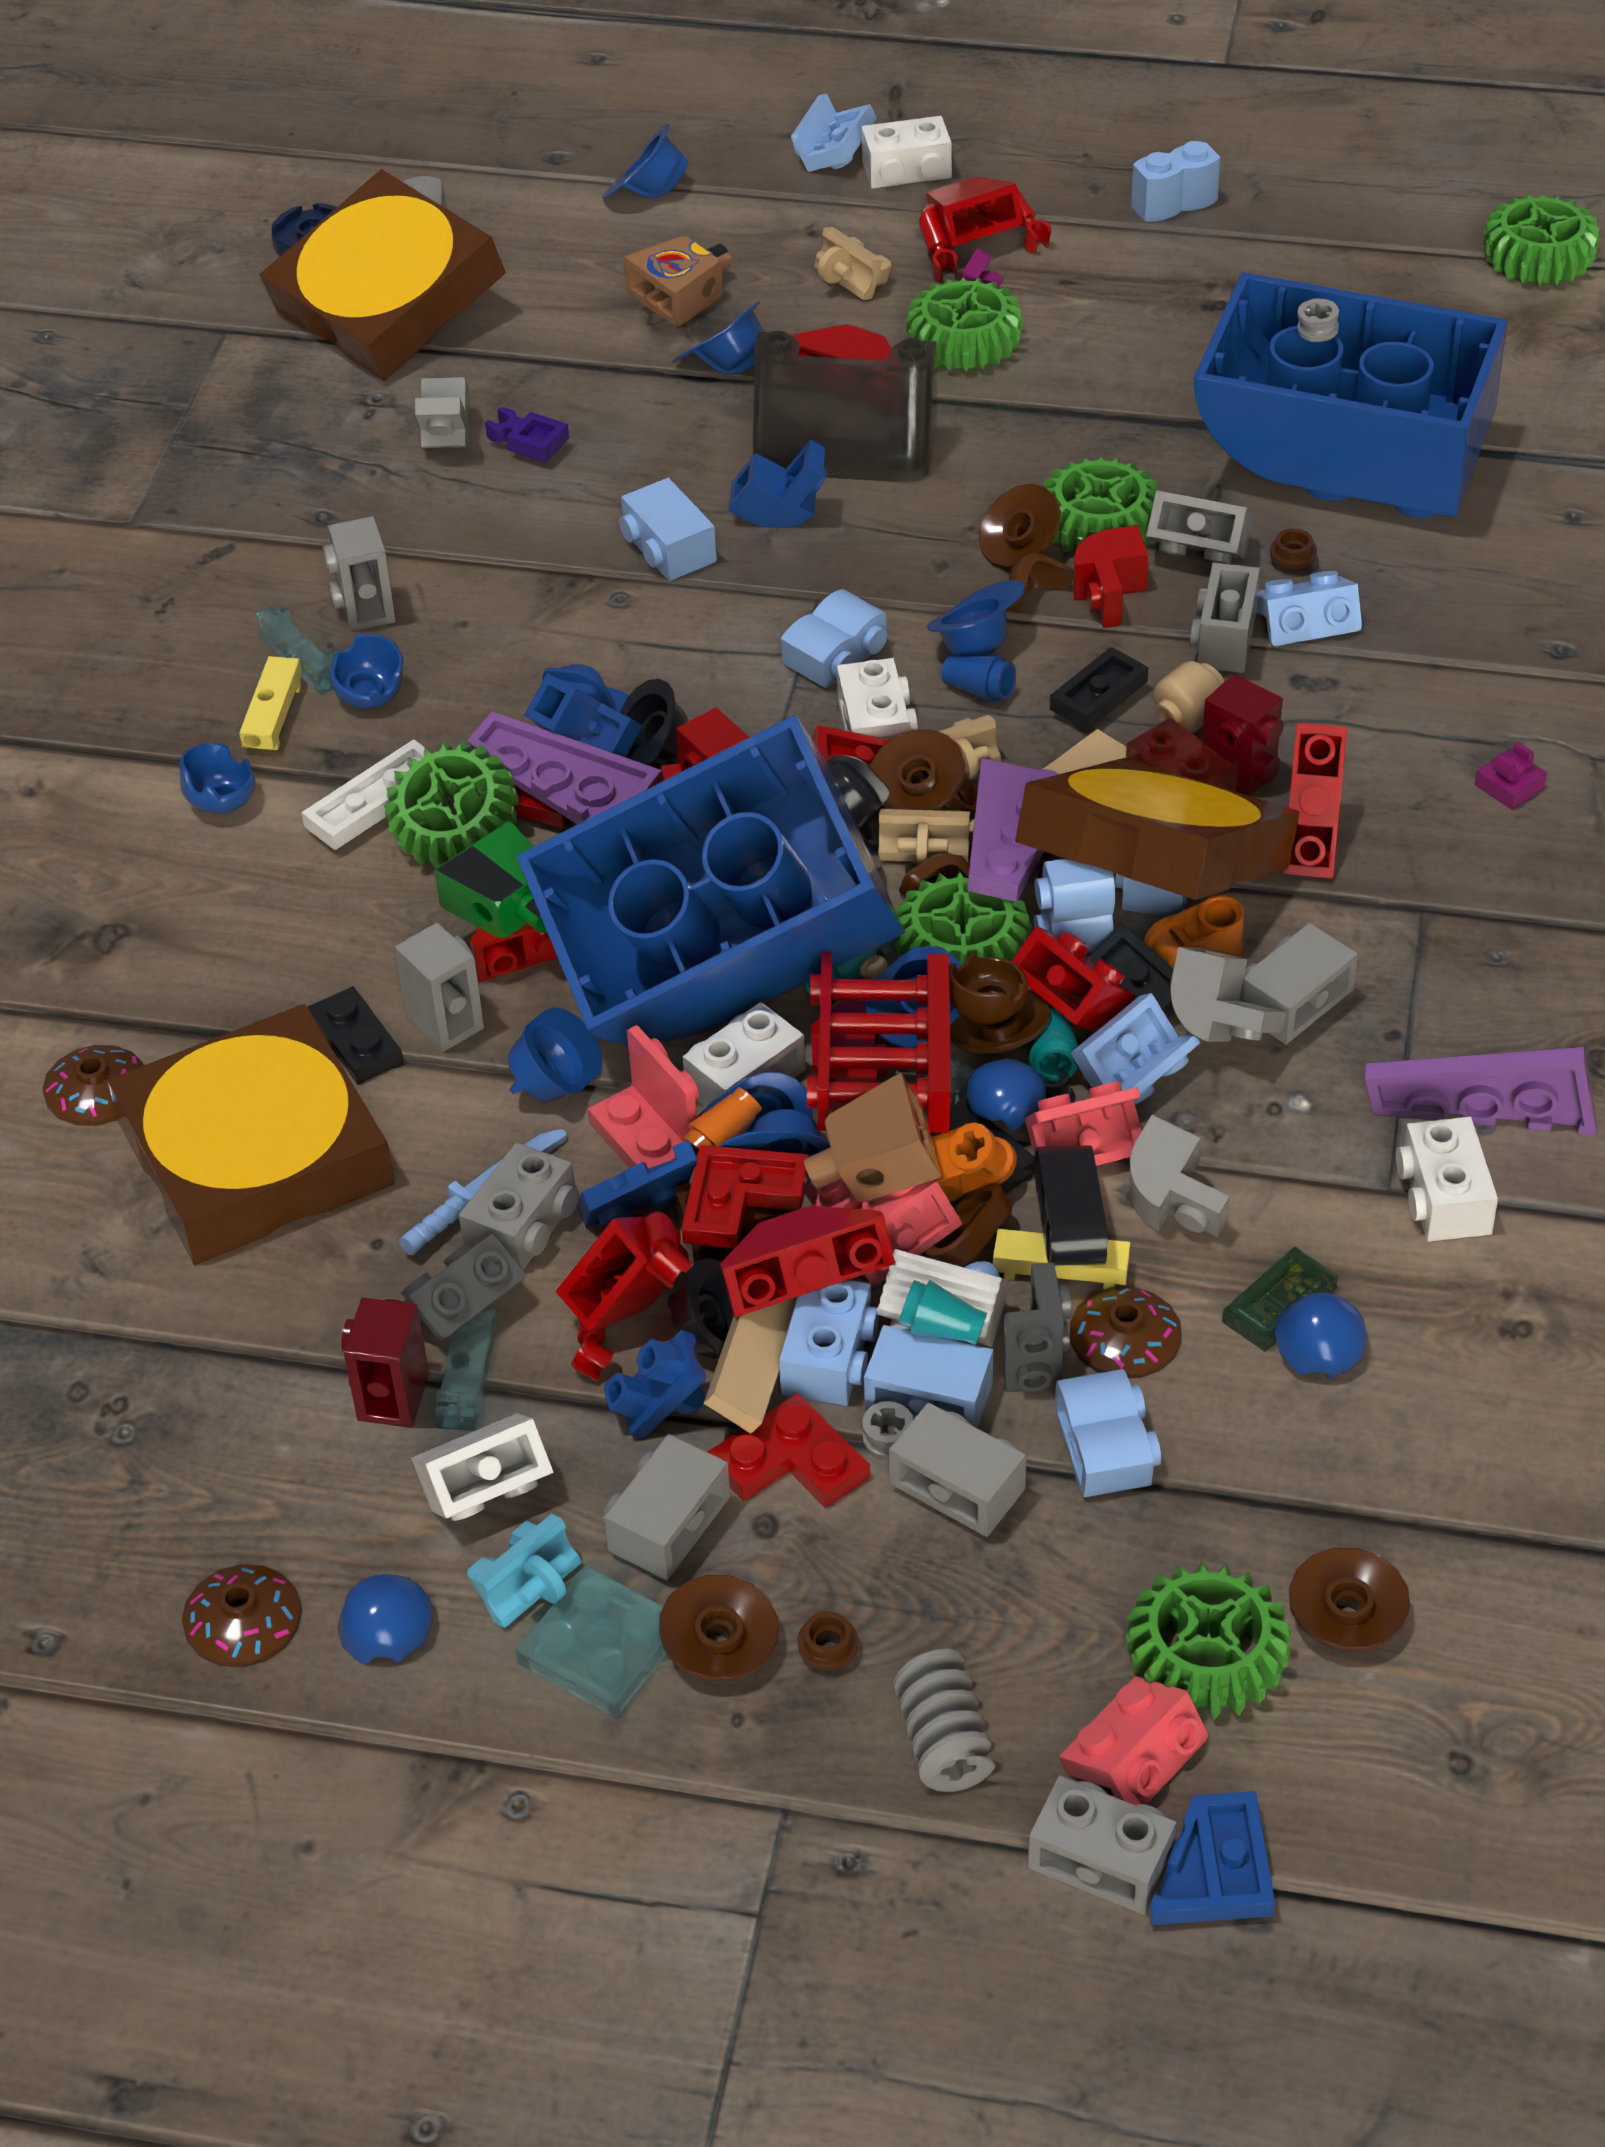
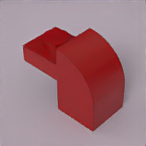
[1073,525,1149,628]

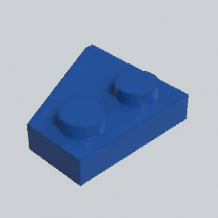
[578,1140,697,1228]
[1149,1791,1275,1925]

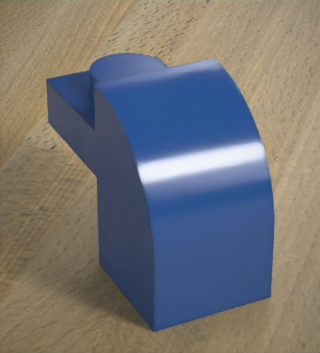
[728,439,827,528]
[524,673,643,758]

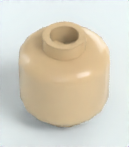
[1154,661,1224,733]

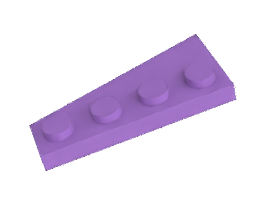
[466,711,662,824]
[968,758,1058,902]
[1365,1047,1597,1136]

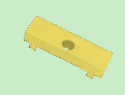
[239,656,302,750]
[993,1229,1130,1290]

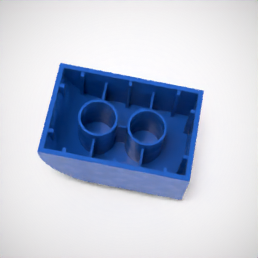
[1194,272,1508,518]
[516,715,906,1044]

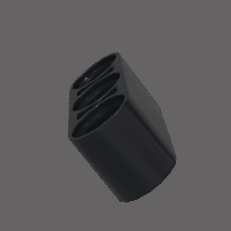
[1034,1145,1107,1266]

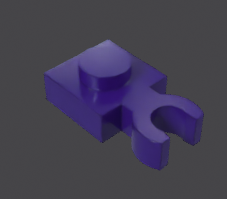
[485,407,569,463]

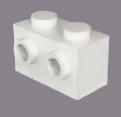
[861,116,952,189]
[837,658,918,740]
[683,1002,806,1108]
[1396,1117,1498,1242]
[411,1413,554,1521]

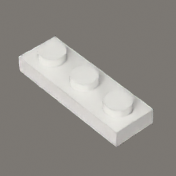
[301,739,424,850]

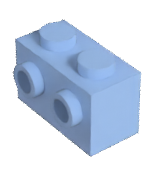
[779,1280,880,1406]

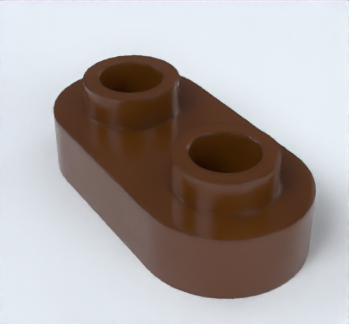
[925,1184,1013,1267]

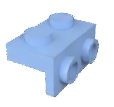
[791,94,877,172]
[1256,571,1362,646]
[1070,993,1201,1104]

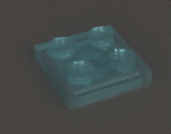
[516,1565,666,1718]

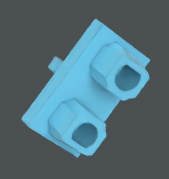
[467,1513,582,1628]

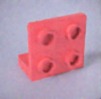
[587,1025,699,1168]
[805,1179,963,1288]

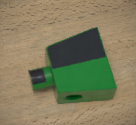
[434,821,547,938]

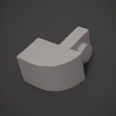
[415,377,470,449]
[1171,947,1286,1042]
[1129,1115,1230,1237]

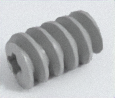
[893,1649,996,1792]

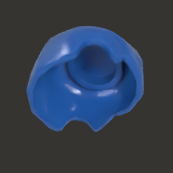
[330,634,404,709]
[179,743,256,814]
[965,1058,1046,1131]
[1274,1292,1368,1379]
[337,1574,434,1664]

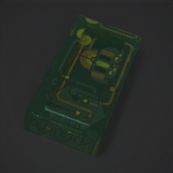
[1222,1246,1338,1352]

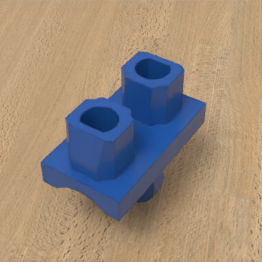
[604,1330,707,1439]

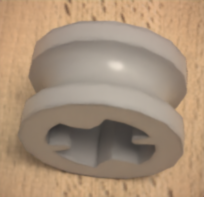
[1297,298,1339,342]
[862,1401,913,1460]

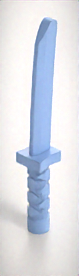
[398,1129,567,1255]

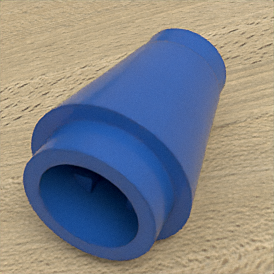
[941,656,1016,703]

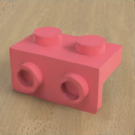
[1024,1081,1142,1166]
[1058,1676,1208,1805]

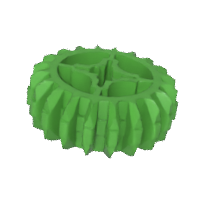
[1482,194,1600,287]
[906,277,1023,372]
[1043,456,1159,552]
[384,740,519,868]
[893,871,1032,965]
[1126,1561,1291,1721]

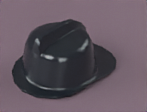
[620,678,688,767]
[826,755,890,841]
[668,1258,734,1359]

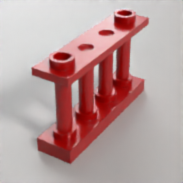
[807,952,951,1133]

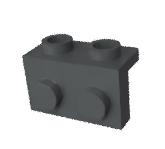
[401,1233,526,1341]
[1004,1263,1071,1392]

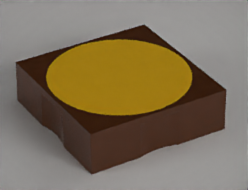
[259,169,506,381]
[1015,758,1300,900]
[107,1004,395,1265]

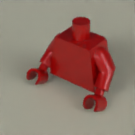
[919,177,1051,282]
[556,1212,692,1382]

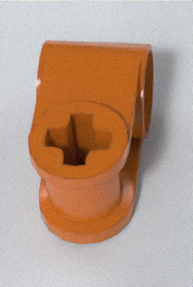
[1144,895,1244,969]
[931,1123,1017,1203]

